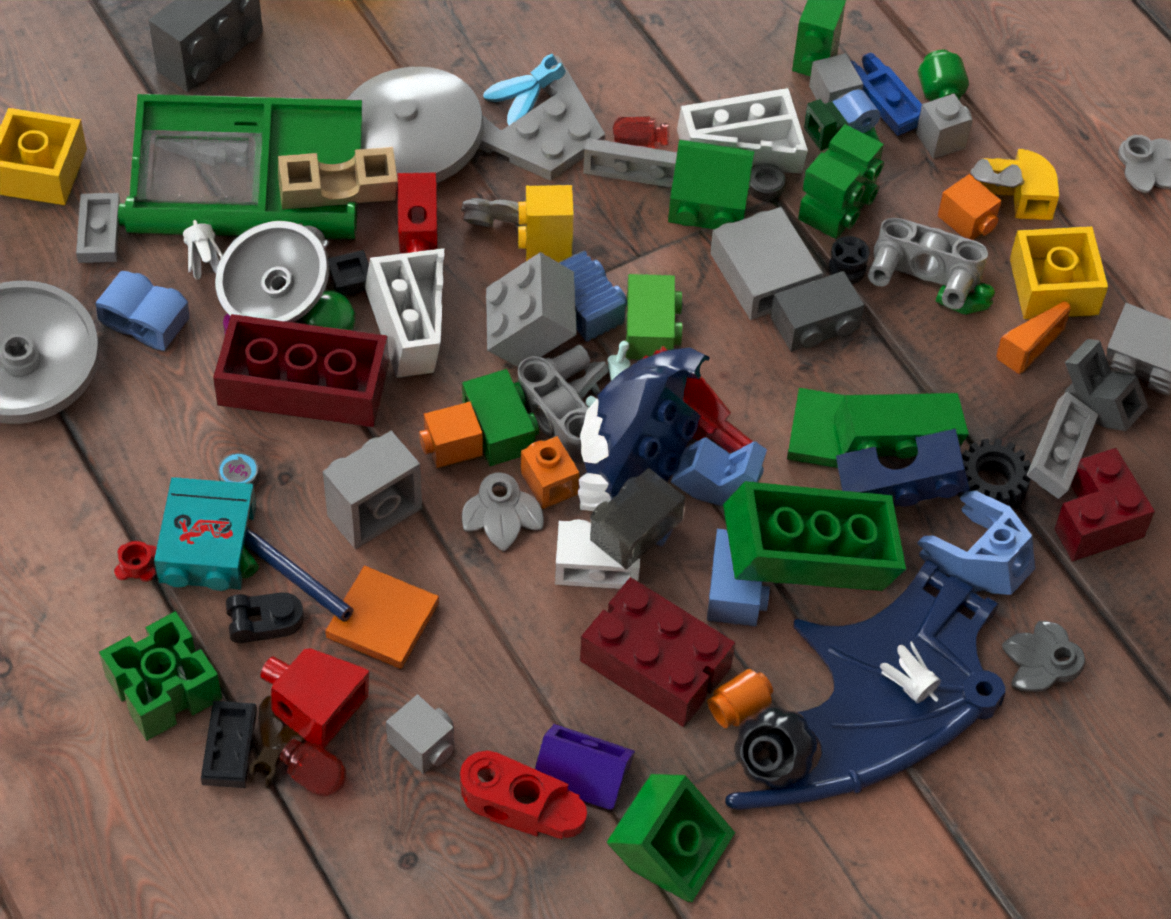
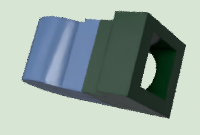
[804,89,881,151]

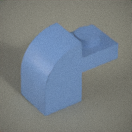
[671,437,767,506]

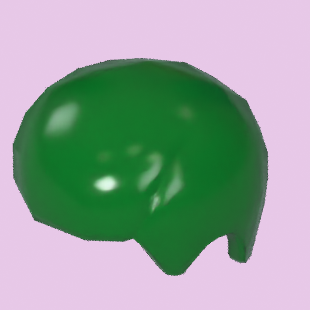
[294,290,356,331]

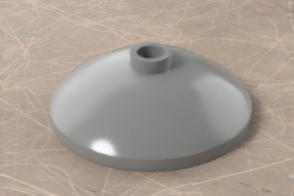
[215,221,329,322]

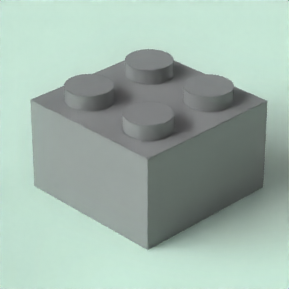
[486,252,577,367]
[323,430,422,549]

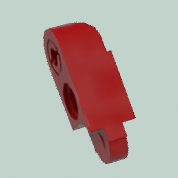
[460,750,587,840]

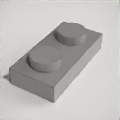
[76,193,121,263]

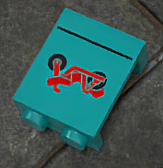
[154,477,256,591]

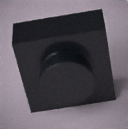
[328,250,369,296]

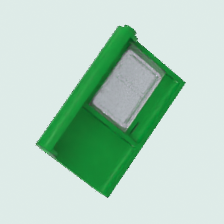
[118,94,362,240]

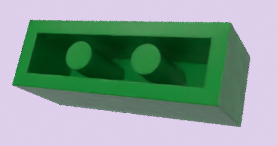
[834,393,969,459]

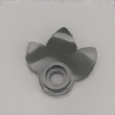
[1002,621,1085,692]

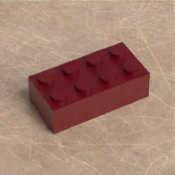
[213,314,389,427]

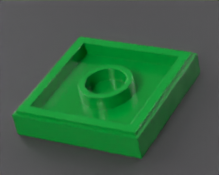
[787,388,845,468]

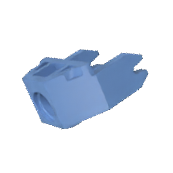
[917,491,1035,595]

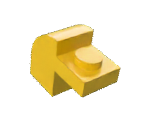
[980,149,1059,220]

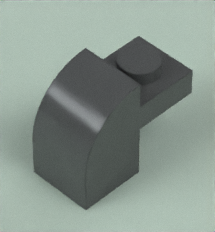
[1064,339,1148,431]

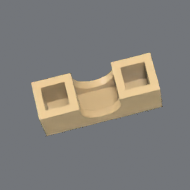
[278,147,398,210]

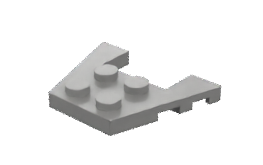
[478,55,605,181]

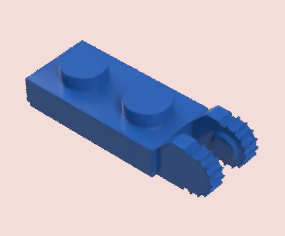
[851,52,922,136]

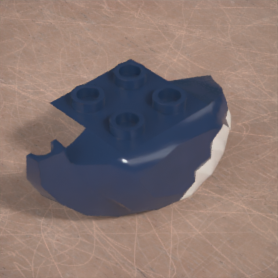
[578,347,710,511]

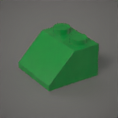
[668,139,755,229]
[606,774,736,902]

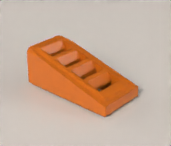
[996,301,1071,375]

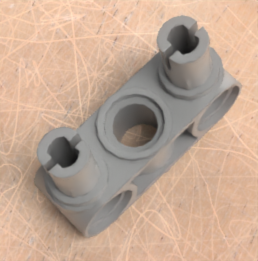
[868,218,988,309]
[518,344,590,463]

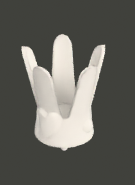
[183,220,223,280]
[880,641,941,703]

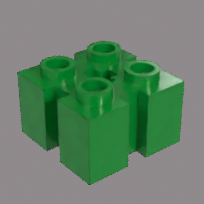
[798,124,884,239]
[99,611,222,741]

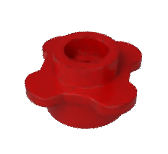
[114,541,157,582]

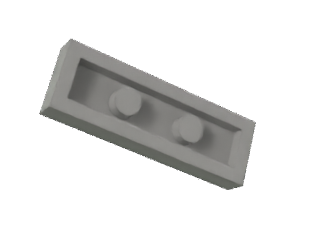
[583,138,677,188]
[1026,392,1098,499]

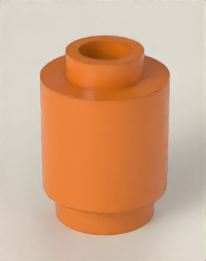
[707,669,773,728]

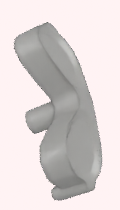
[971,158,1024,188]
[568,361,609,399]

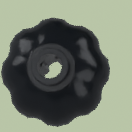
[734,706,817,789]

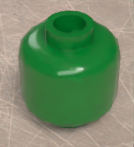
[917,49,969,102]

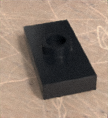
[201,701,257,788]

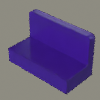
[535,724,635,810]

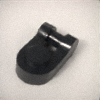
[225,592,304,643]

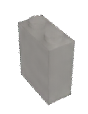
[710,207,823,320]

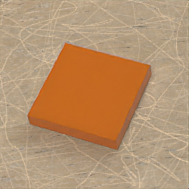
[325,565,439,669]

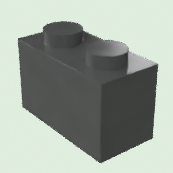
[771,271,864,352]

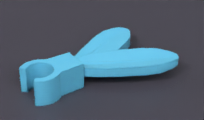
[483,54,566,126]

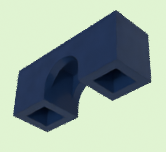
[836,429,970,507]

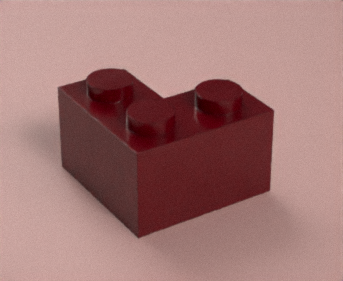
[1054,448,1155,561]

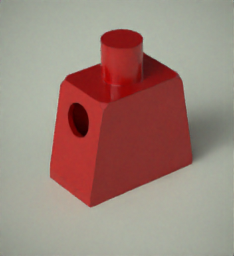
[398,172,438,254]
[260,648,369,751]

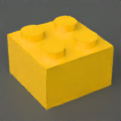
[0,108,87,205]
[1010,226,1108,319]

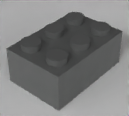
[148,0,263,92]

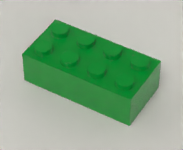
[723,481,906,591]

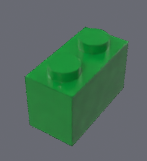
[792,0,846,76]
[462,369,540,467]

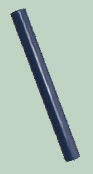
[244,527,354,622]

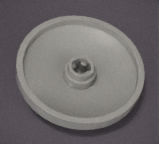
[346,67,484,190]
[0,281,99,424]

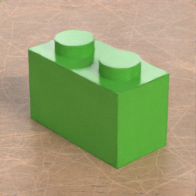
[626,274,682,360]

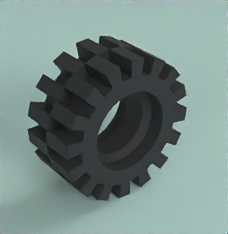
[958,438,1031,509]

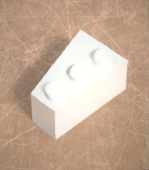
[677,88,808,174]
[365,248,445,378]

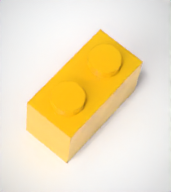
[518,185,574,263]

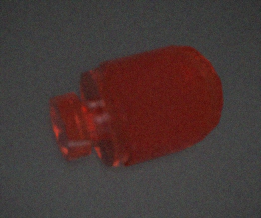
[612,116,670,149]
[280,739,347,796]

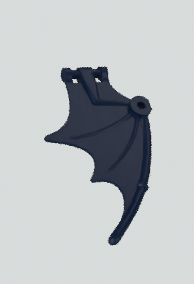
[725,559,1005,810]

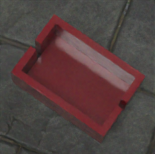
[580,577,735,727]

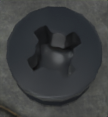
[828,236,870,284]

